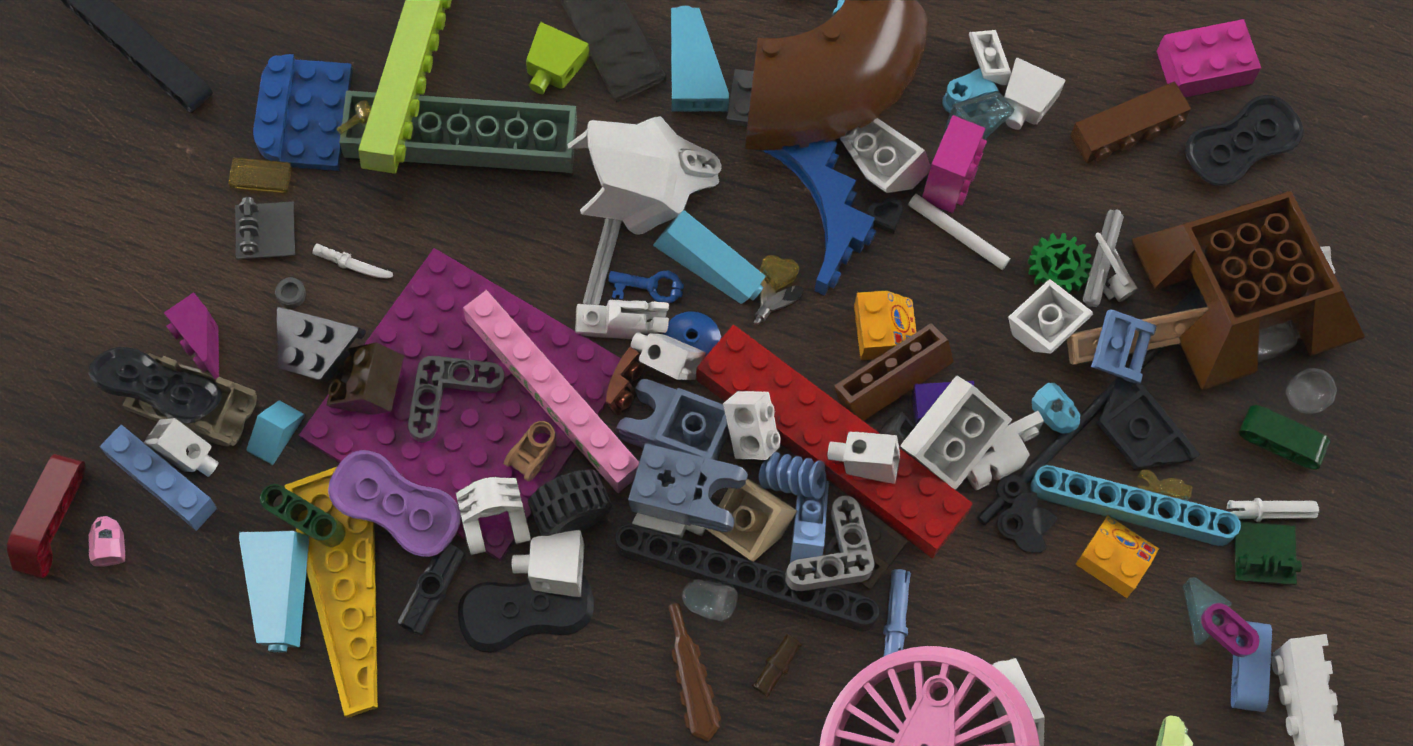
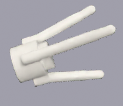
[1087,233,1138,302]

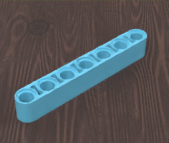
[1030,465,1241,546]

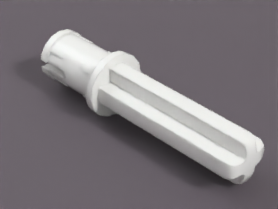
[1227,498,1319,522]

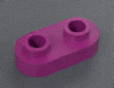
[1201,603,1260,657]

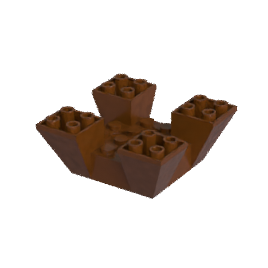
[1131,190,1365,390]

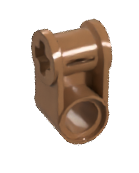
[504,421,557,482]

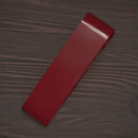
[7,454,86,578]

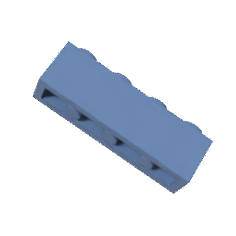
[100,425,217,531]

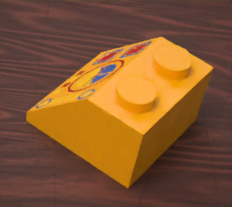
[854,291,916,360]
[1075,515,1159,598]

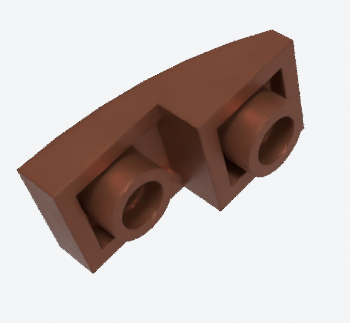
[606,347,646,416]

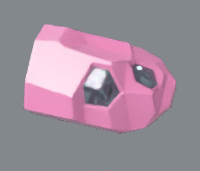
[89,516,125,567]

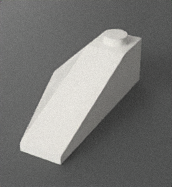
[840,118,931,193]

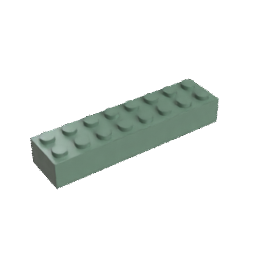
[339,91,577,173]

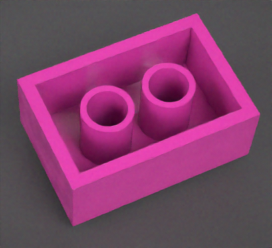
[1157,19,1261,97]
[922,115,987,213]

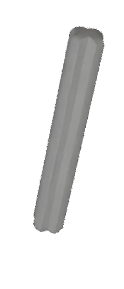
[1083,209,1124,307]
[583,218,622,305]

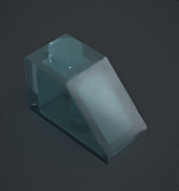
[945,91,1015,140]

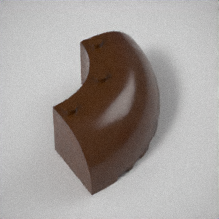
[745,0,929,150]

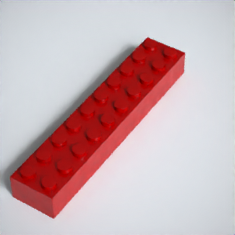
[696,324,973,559]

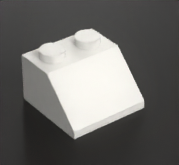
[1008,279,1093,354]

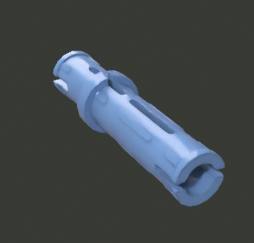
[883,569,911,657]

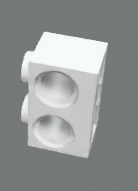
[723,391,780,460]

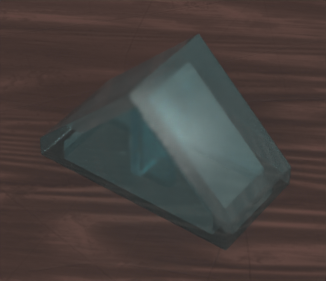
[1183,577,1232,645]

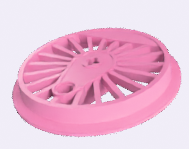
[819,646,1040,746]

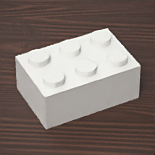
[900,376,1012,490]

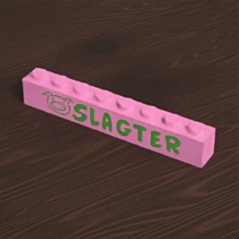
[463,290,639,493]

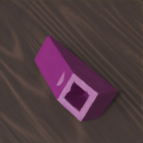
[164,292,219,380]

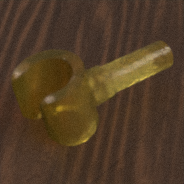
[336,101,372,135]

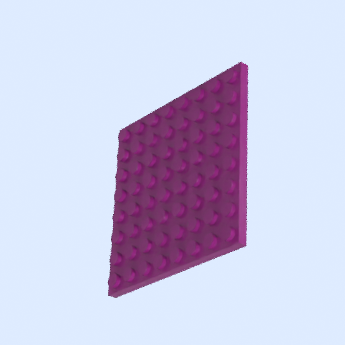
[299,248,621,562]

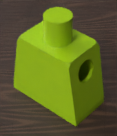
[526,22,589,94]

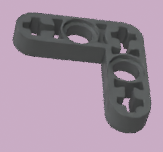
[408,356,505,442]

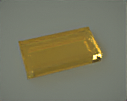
[228,157,292,193]

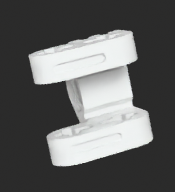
[456,477,531,555]

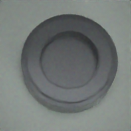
[275,277,306,308]

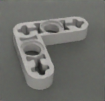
[785,496,874,591]

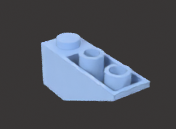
[790,481,829,571]

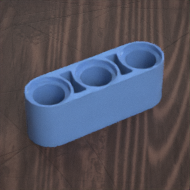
[1231,621,1272,712]

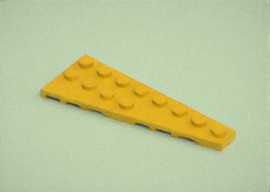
[285,467,378,718]

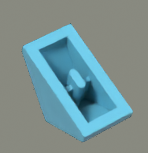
[246,400,305,465]

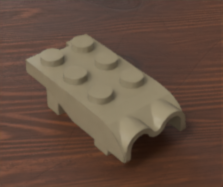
[122,353,257,446]

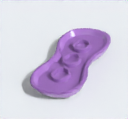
[328,450,461,556]

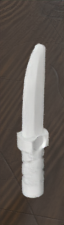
[312,244,393,278]

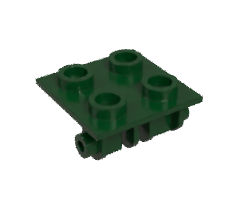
[1235,522,1302,585]

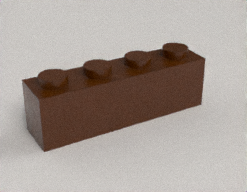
[1070,81,1191,163]
[834,323,954,421]

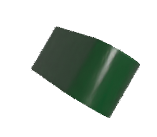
[1239,405,1330,470]
[260,484,345,547]

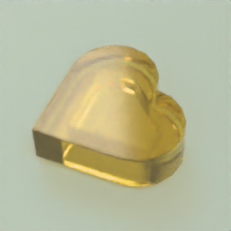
[760,255,799,291]

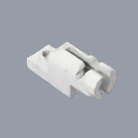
[575,300,669,339]
[967,411,1044,490]

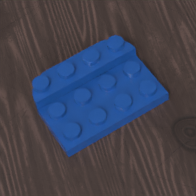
[253,54,353,171]

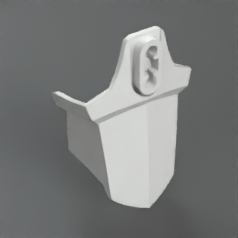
[567,116,721,235]

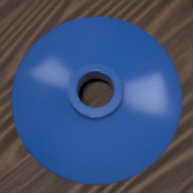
[663,312,721,358]

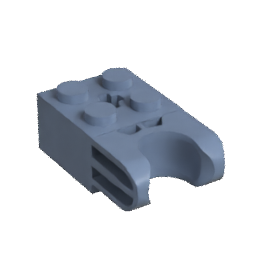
[616,379,729,461]
[628,443,748,532]

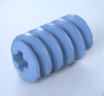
[759,452,827,499]

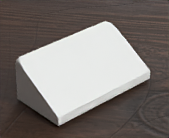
[969,30,1011,85]

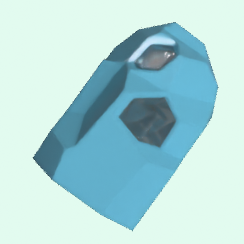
[1032,383,1080,433]

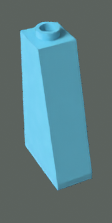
[671,6,729,111]
[653,210,766,304]
[239,531,309,652]

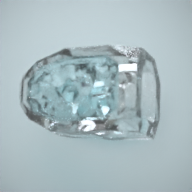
[682,580,738,621]

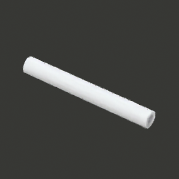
[908,194,1011,270]

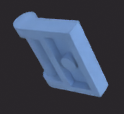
[1091,310,1157,384]

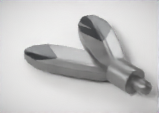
[754,269,804,325]

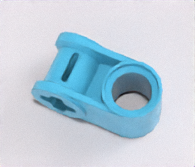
[942,68,999,114]

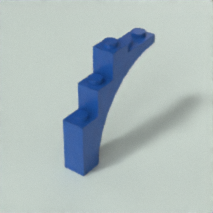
[763,140,877,296]

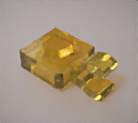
[1137,470,1193,501]

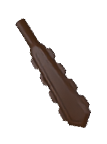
[668,603,721,743]

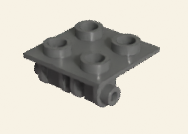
[235,197,295,260]

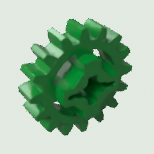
[1027,233,1092,294]

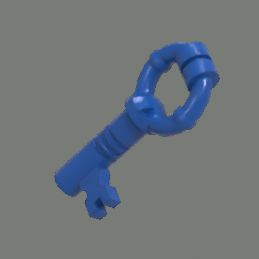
[608,270,684,303]

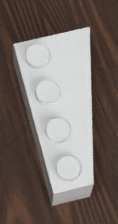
[1271,634,1344,746]

